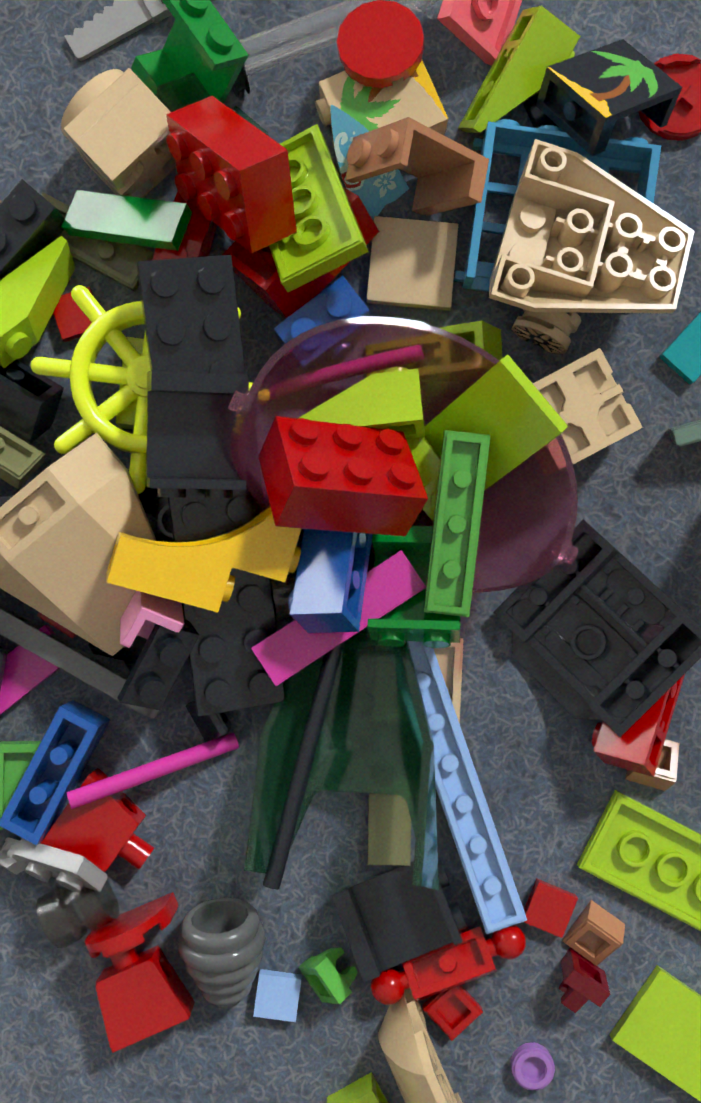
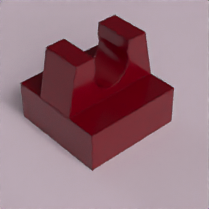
[559,948,610,1013]

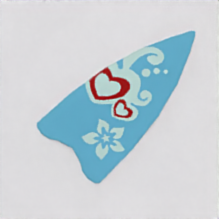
[330,105,409,220]

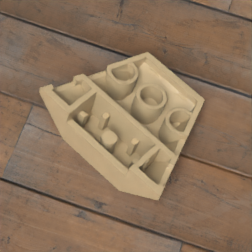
[378,988,462,1103]

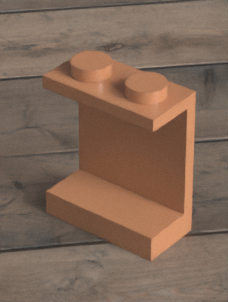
[345,117,489,216]

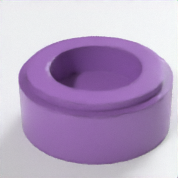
[510,1043,555,1090]

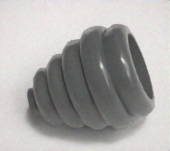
[178,897,266,1008]

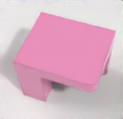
[120,591,184,648]

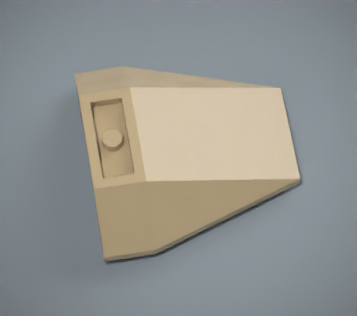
[489,139,694,313]
[0,433,157,656]

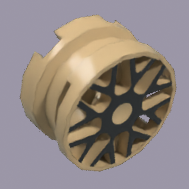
[512,309,581,354]

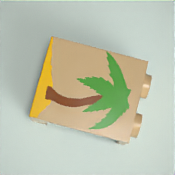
[315,60,448,147]

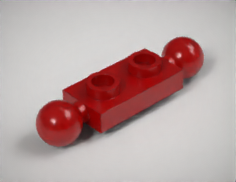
[371,925,526,1005]

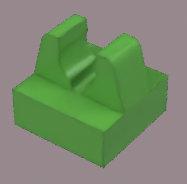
[298,947,357,1005]

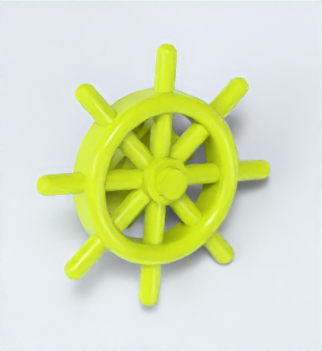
[30,285,264,494]

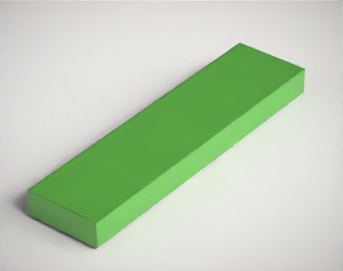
[423,430,491,617]

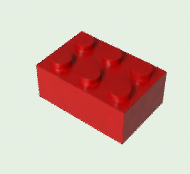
[166,96,297,253]
[258,416,428,536]

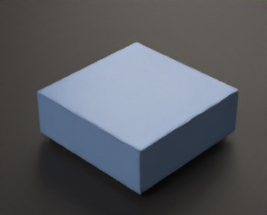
[253,969,302,1022]

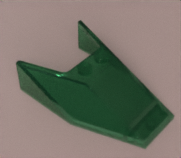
[244,626,439,890]

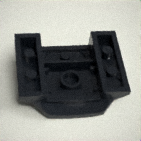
[493,519,701,737]

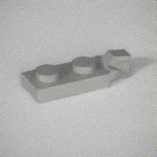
[0,837,108,892]

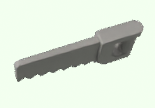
[64,0,172,61]

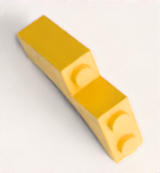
[105,505,303,612]

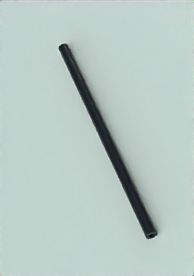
[263,534,373,890]

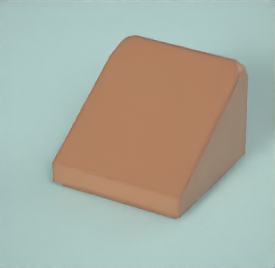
[625,739,680,791]
[562,900,625,966]

